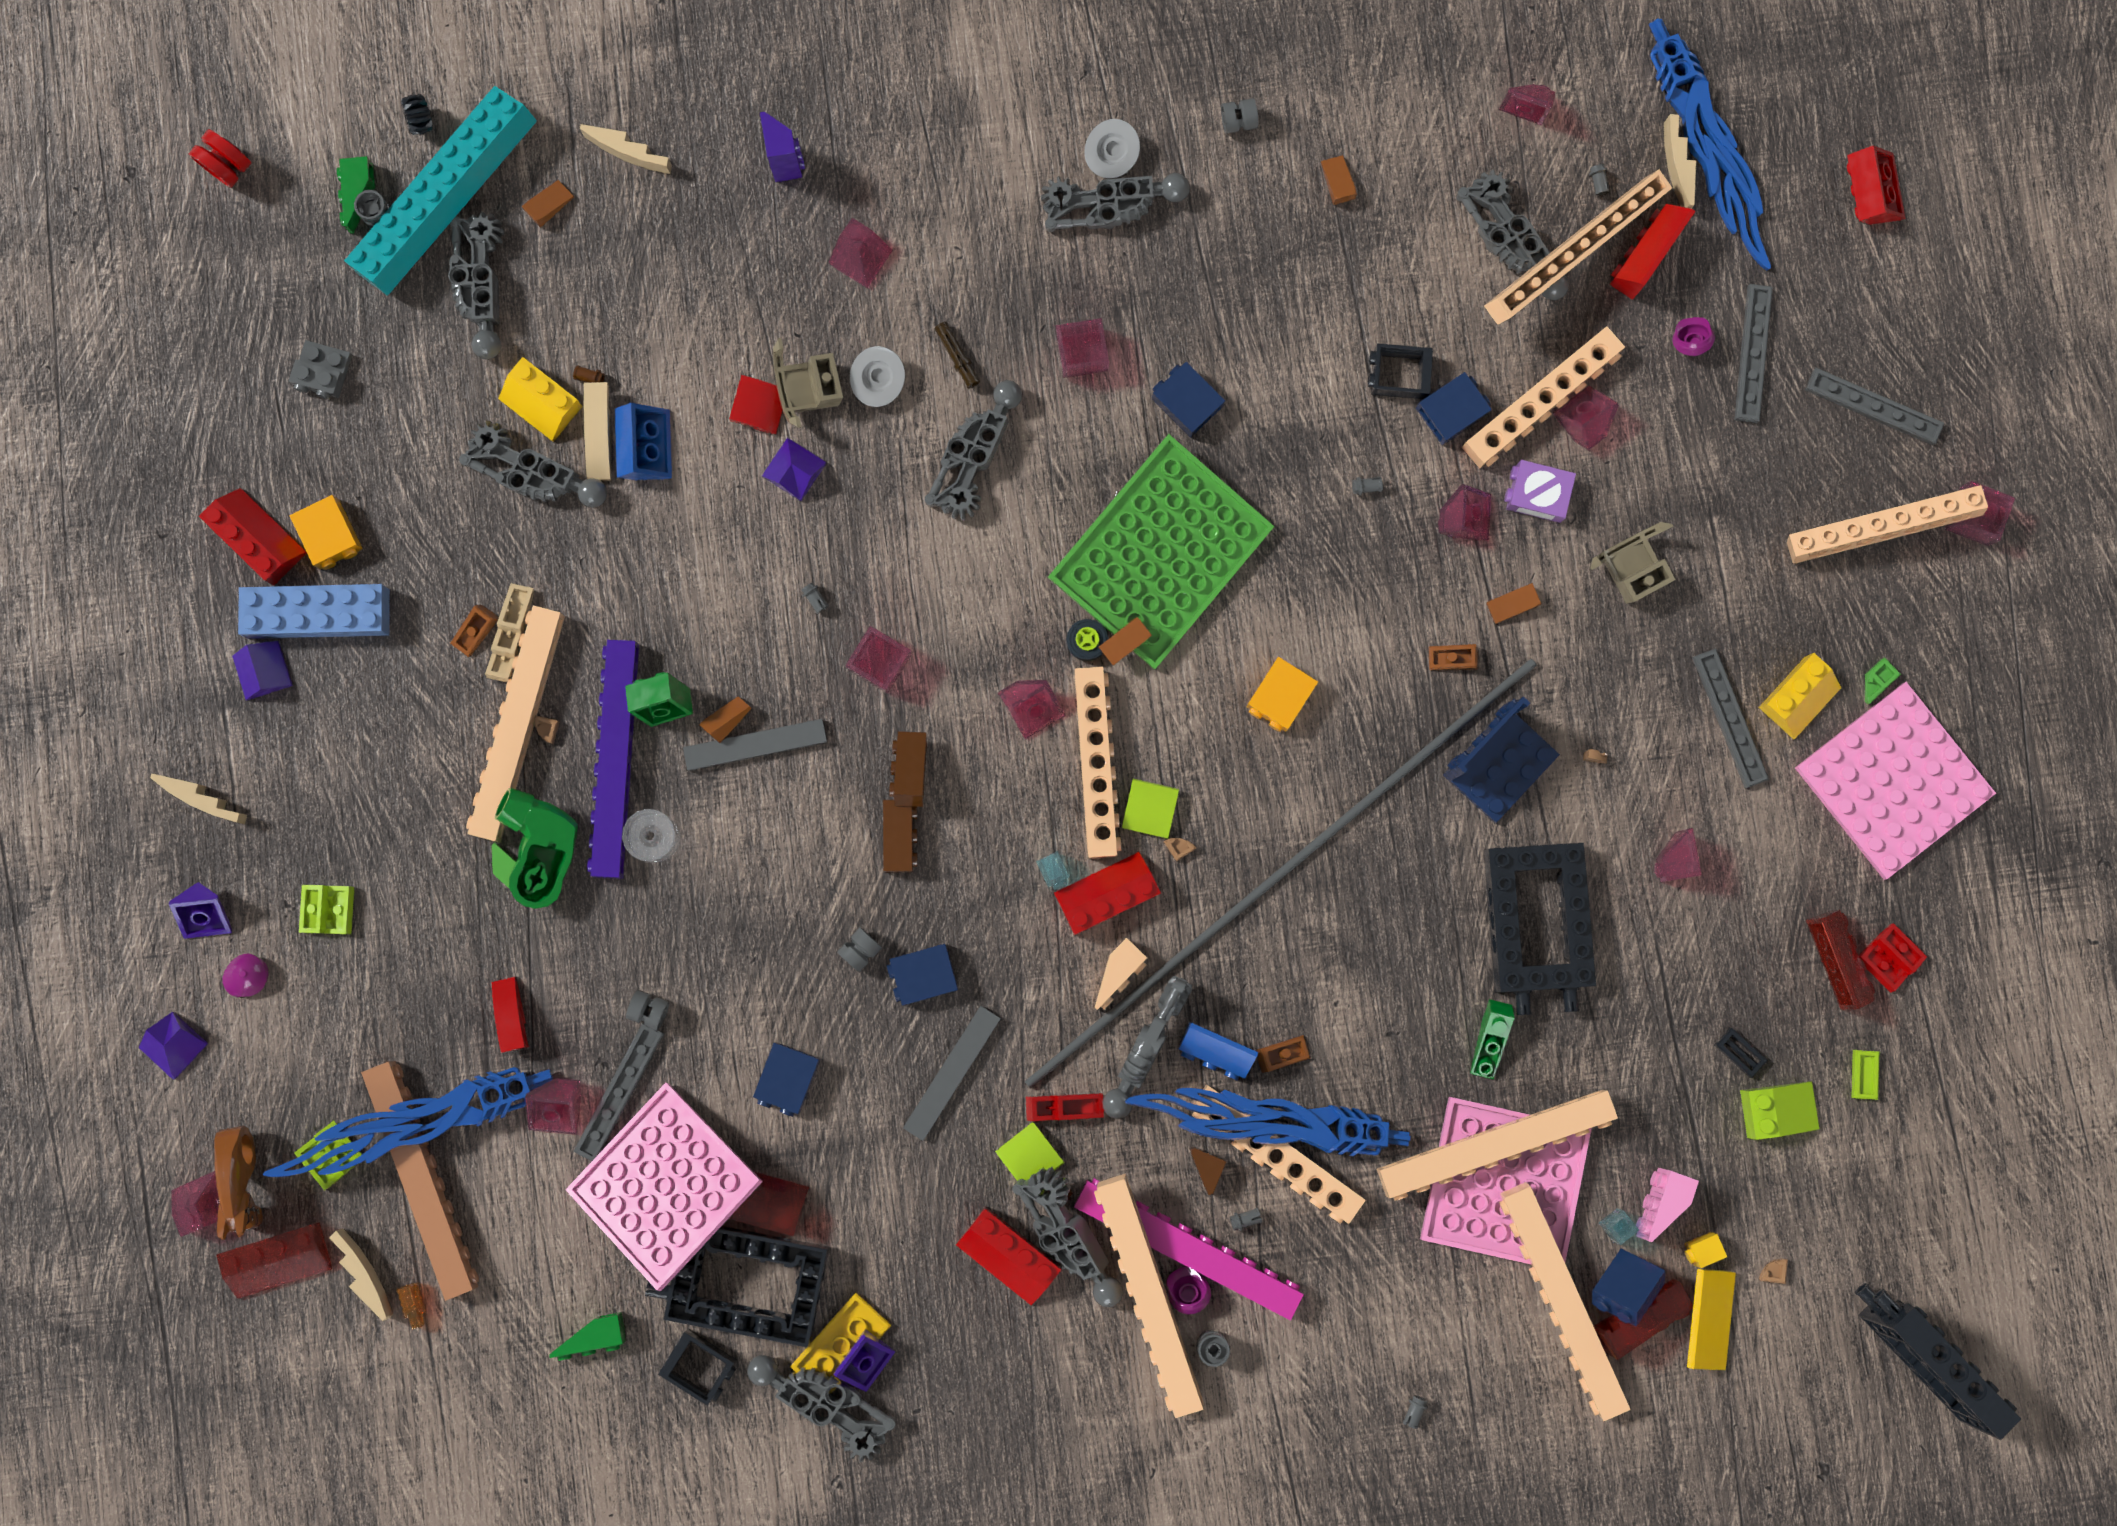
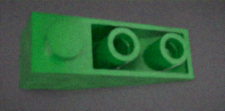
[337,156,375,234]
[1470,999,1515,1080]
[549,1312,627,1361]

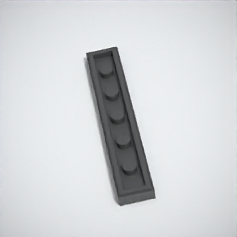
[1734,284,1773,423]
[1805,368,1945,446]
[1692,648,1769,788]
[683,719,827,771]
[903,1006,1001,1141]
[573,1023,665,1161]

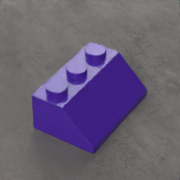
[760,112,805,182]

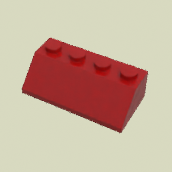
[1610,204,1695,300]
[199,488,307,586]
[1054,852,1161,936]
[956,1206,1061,1305]

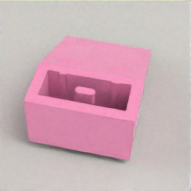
[1635,1168,1699,1242]

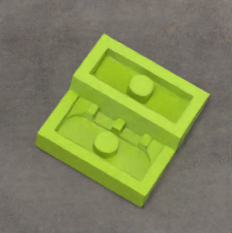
[1122,779,1179,838]
[299,885,354,934]
[294,1121,361,1191]
[995,1122,1065,1181]

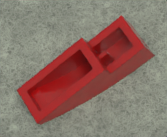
[491,977,529,1053]
[1026,1093,1104,1121]

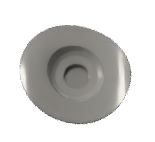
[1084,119,1140,179]
[850,346,905,407]

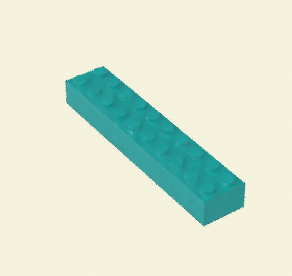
[344,86,537,296]

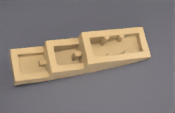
[1664,114,1696,209]
[580,124,672,174]
[584,382,612,481]
[485,583,534,682]
[150,773,247,824]
[329,1229,393,1321]

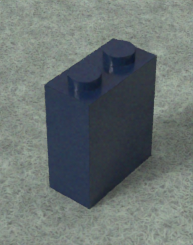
[1152,362,1225,438]
[1416,372,1492,446]
[887,944,958,1006]
[753,1042,821,1117]
[1592,1248,1665,1327]

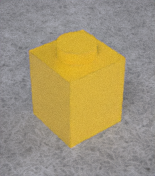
[1684,1232,1727,1268]

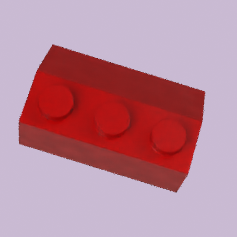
[1847,145,1906,225]

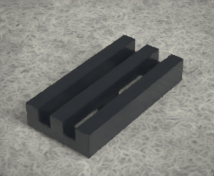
[1714,1028,1768,1078]

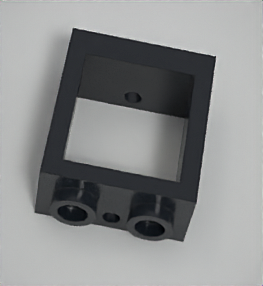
[1368,343,1433,399]
[658,1329,737,1406]

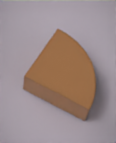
[534,715,559,744]
[1583,749,1608,764]
[1163,838,1196,862]
[1759,1258,1788,1284]

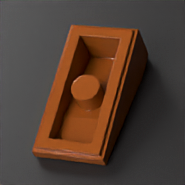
[1320,155,1357,205]
[522,180,574,228]
[1486,583,1541,624]
[450,604,499,657]
[1099,617,1152,665]
[1429,644,1479,670]
[699,696,752,743]
[1255,1035,1310,1073]

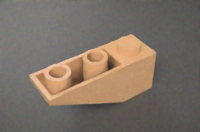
[1094,938,1147,1010]

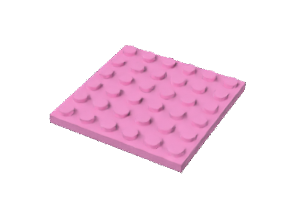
[1795,682,1996,880]
[566,1083,763,1291]
[1420,1097,1592,1264]

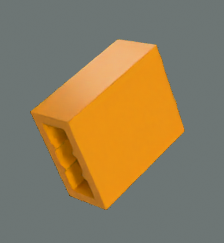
[289,495,363,570]
[1246,657,1318,732]

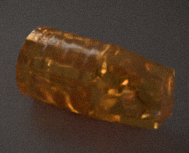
[396,1282,426,1330]

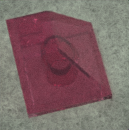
[1499,84,1556,126]
[829,218,893,289]
[1553,386,1619,450]
[1438,484,1491,540]
[998,680,1065,740]
[1654,828,1701,882]
[525,1078,581,1134]
[171,1171,220,1237]

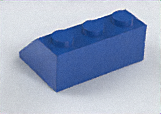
[615,403,672,480]
[1177,1023,1258,1081]

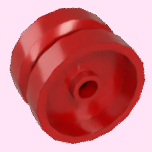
[188,129,252,189]

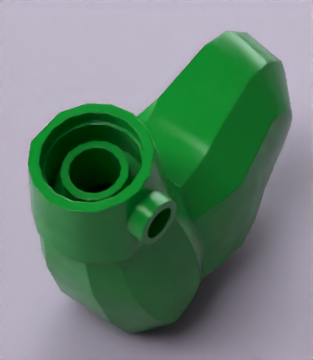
[495,788,578,909]

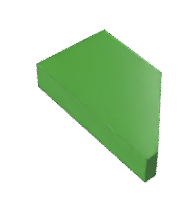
[1865,657,1901,704]
[492,843,516,888]

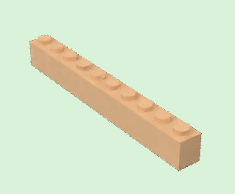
[1484,169,1672,325]
[466,605,565,843]
[1377,1090,1618,1201]
[1094,1173,1204,1418]
[1499,1182,1631,1421]

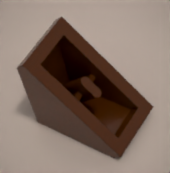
[1189,1147,1226,1195]

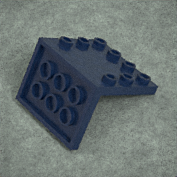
[1443,696,1560,824]

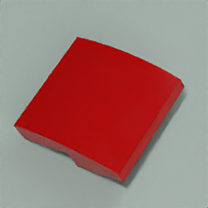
[729,375,783,435]
[1856,923,1927,993]

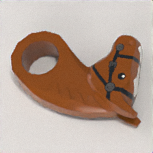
[214,1126,263,1240]

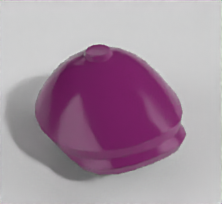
[1672,317,1715,356]
[222,953,269,997]
[1166,1267,1211,1314]

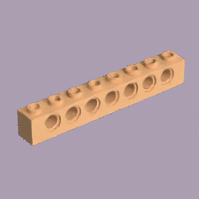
[1462,326,1625,468]
[1787,485,1988,564]
[1074,667,1121,859]
[1192,1085,1366,1224]

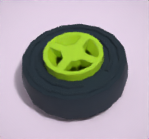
[1066,619,1108,661]

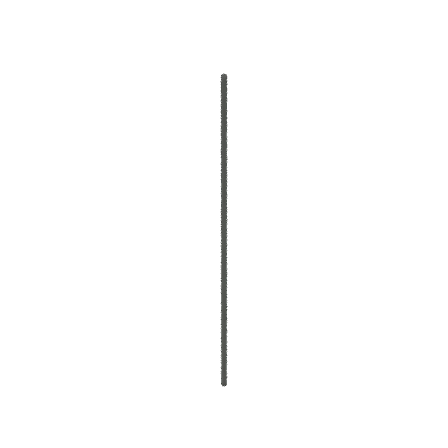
[1025,659,1537,1089]

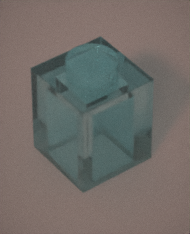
[1036,851,1070,890]
[1599,1208,1639,1245]

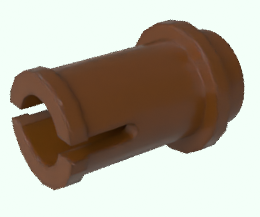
[573,365,605,383]

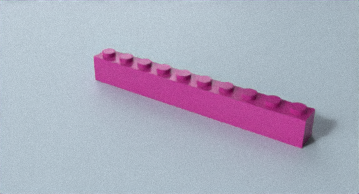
[1074,1178,1304,1321]

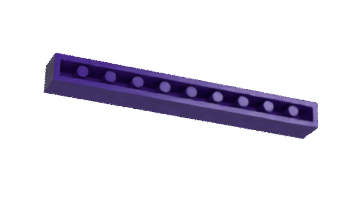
[587,639,639,879]

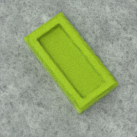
[1851,1050,1880,1100]

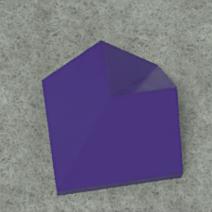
[762,438,827,501]
[169,882,232,939]
[139,1012,208,1080]

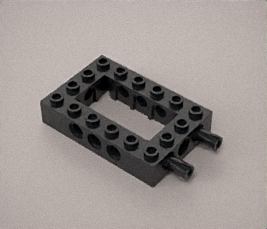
[1483,843,1596,1015]
[645,1226,830,1348]
[1855,1283,2021,1440]

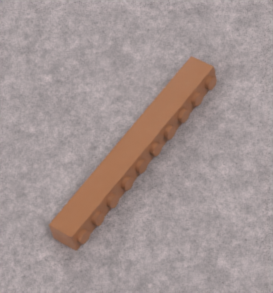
[361,1061,479,1301]

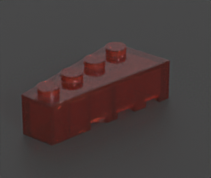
[1593,1279,1693,1360]

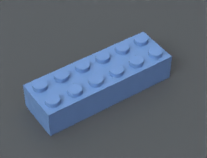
[238,584,390,639]

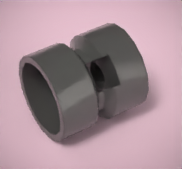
[1221,98,1258,134]
[354,190,390,229]
[837,927,882,973]
[626,989,670,1031]
[1196,1330,1230,1367]

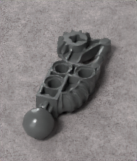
[1456,169,1569,301]
[1041,173,1190,232]
[448,212,505,360]
[924,380,1023,521]
[459,421,607,508]
[1102,976,1192,1119]
[1012,1166,1123,1308]
[747,1355,896,1462]

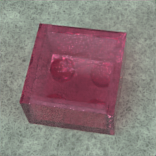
[1055,318,1109,378]
[1945,481,2015,546]
[845,626,912,694]

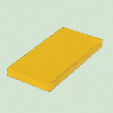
[1687,1269,1736,1370]
[790,1292,891,1393]

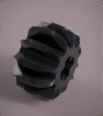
[401,94,433,135]

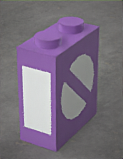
[1504,460,1576,523]

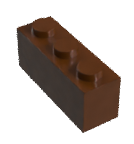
[889,731,927,807]
[883,800,918,873]

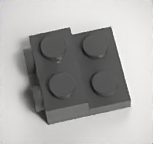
[289,340,352,399]

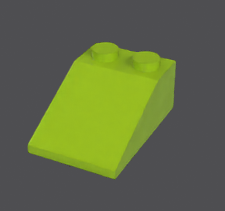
[1740,1081,1819,1140]

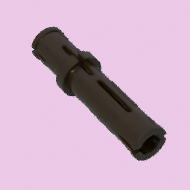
[934,321,980,389]

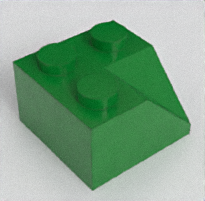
[625,672,693,727]

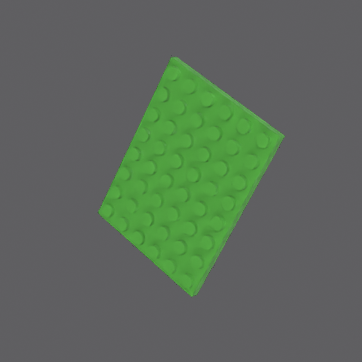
[1047,434,1274,669]

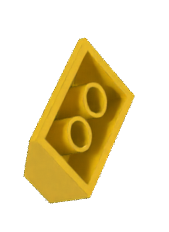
[498,357,583,442]
[1758,653,1841,739]

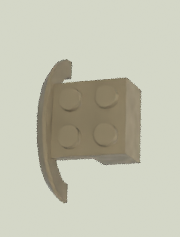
[773,338,843,429]
[1589,522,1676,604]

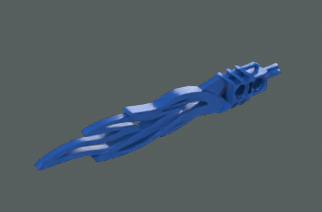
[1649,18,1771,271]
[263,1067,554,1177]
[1125,1088,1410,1156]

